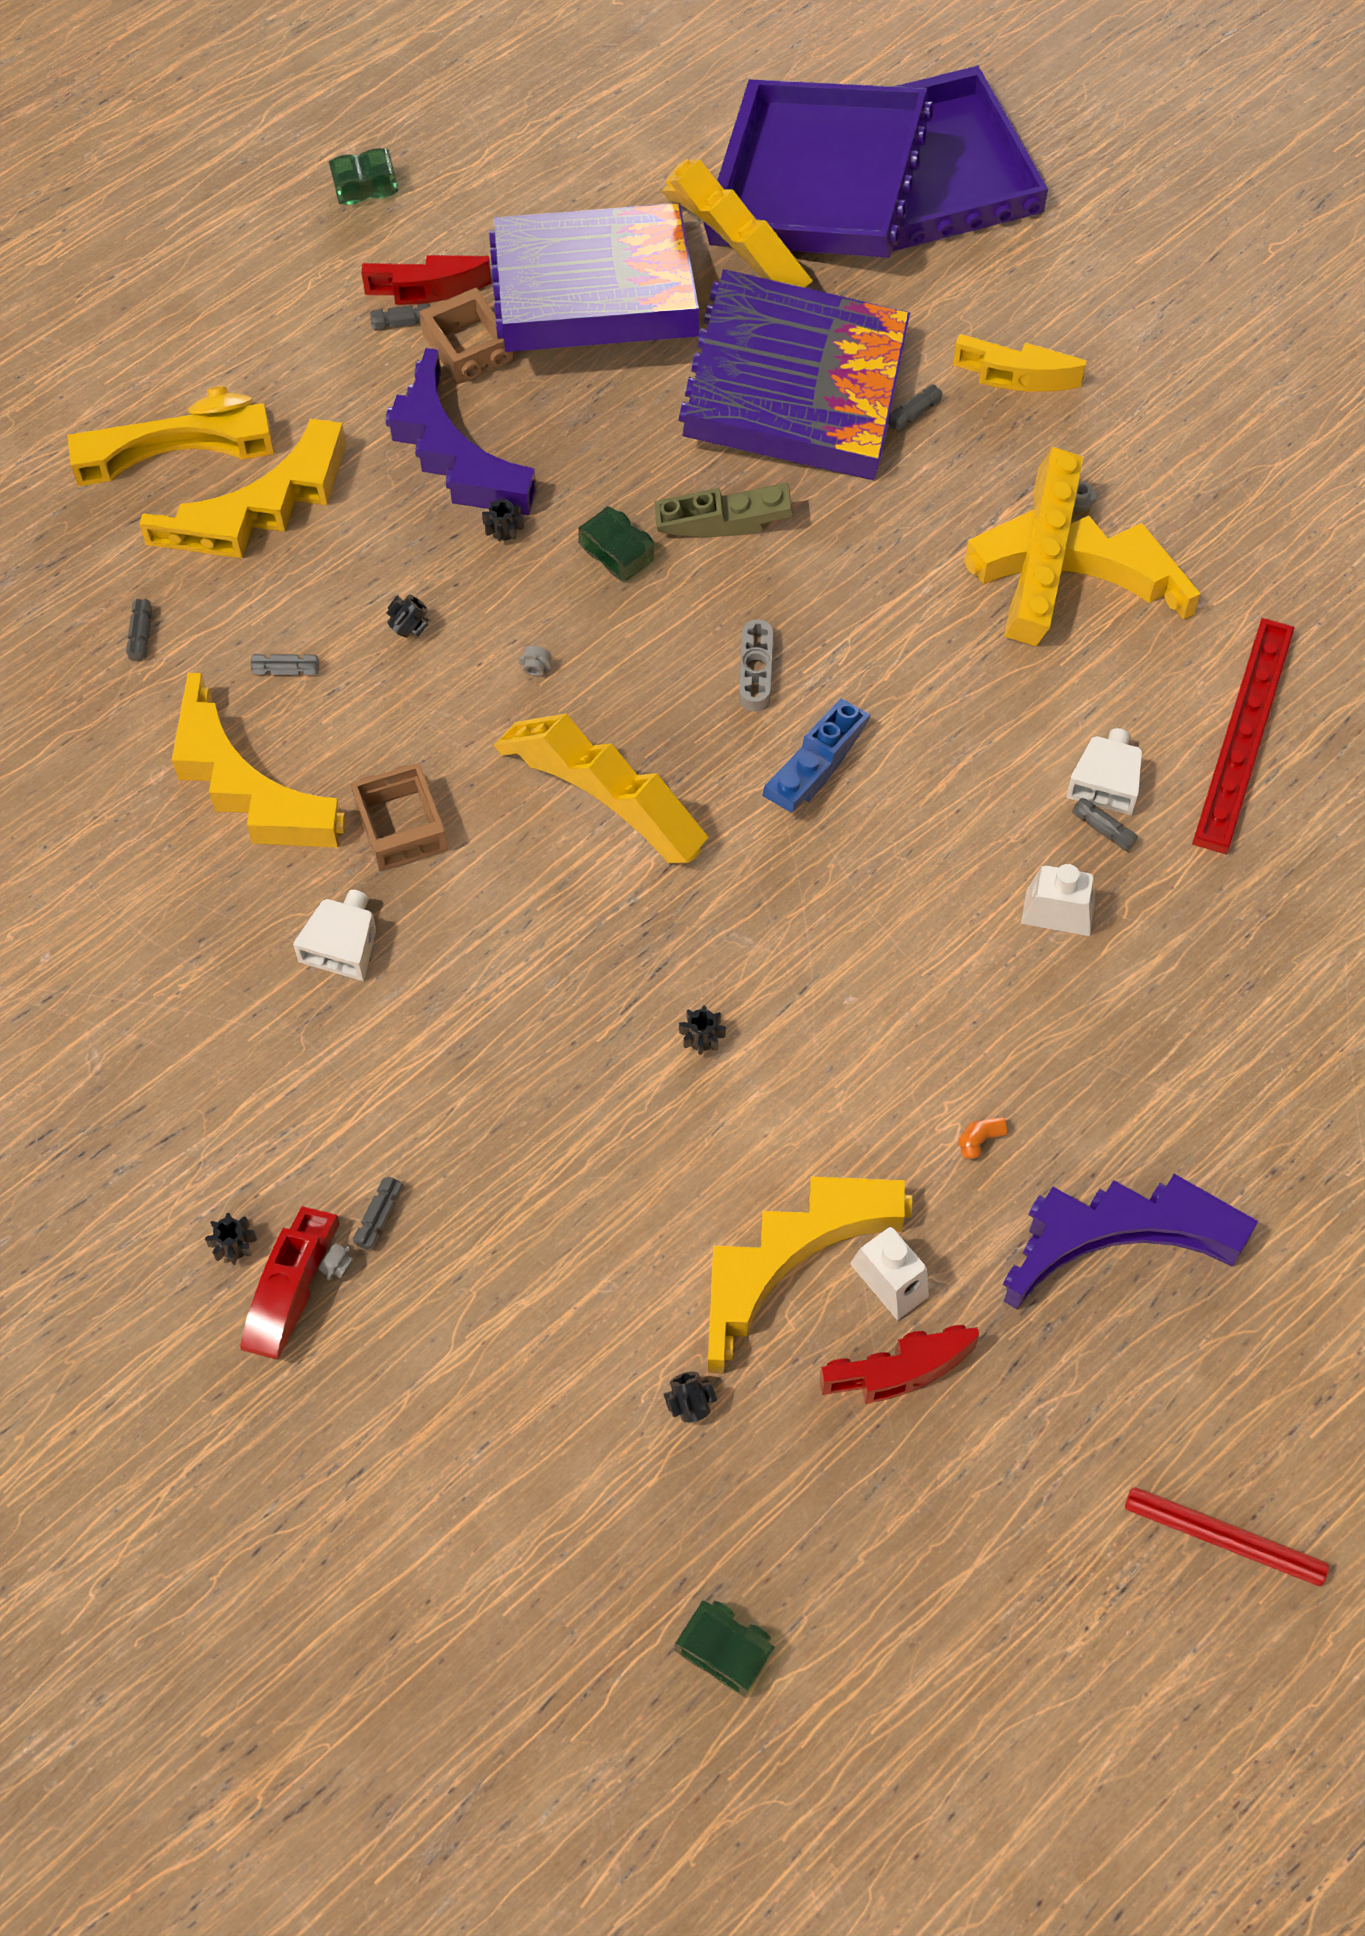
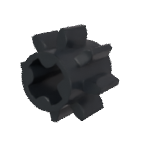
[482,499,524,542]
[386,595,429,638]
[679,1005,726,1055]
[205,1213,257,1265]
[663,1371,717,1423]

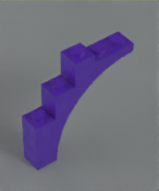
[385,348,537,515]
[1003,1174,1258,1310]

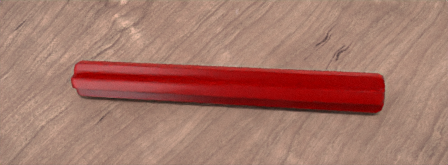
[1125,1487,1329,1586]

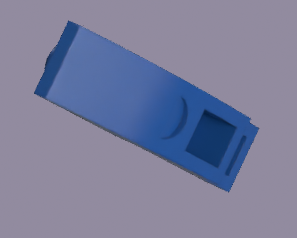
[762,698,871,813]

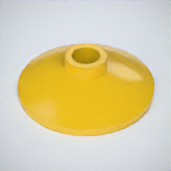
[188,386,253,414]

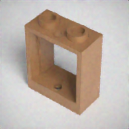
[419,288,514,384]
[351,763,448,871]

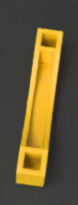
[67,403,274,487]
[1004,446,1084,647]

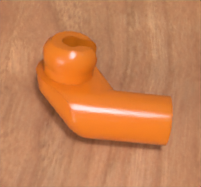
[958,1117,1007,1159]

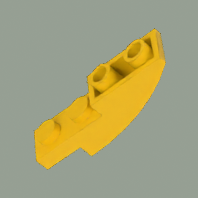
[953,334,1087,392]

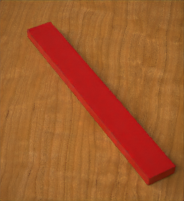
[1192,617,1295,855]

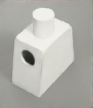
[1066,728,1142,816]
[1021,864,1095,936]
[293,890,376,981]
[850,1227,929,1321]

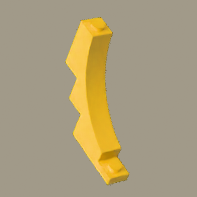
[139,419,346,559]
[964,509,1201,620]
[171,673,347,848]
[493,713,709,863]
[708,1176,912,1374]

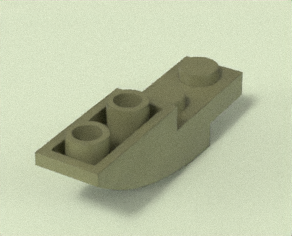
[654,482,793,537]

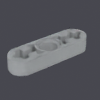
[739,619,773,712]

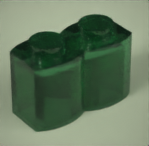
[329,148,398,205]
[578,506,654,582]
[674,1600,775,1697]

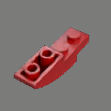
[361,255,492,305]
[240,1206,340,1360]
[819,1325,979,1404]

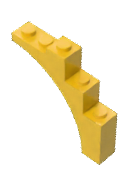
[661,159,812,288]

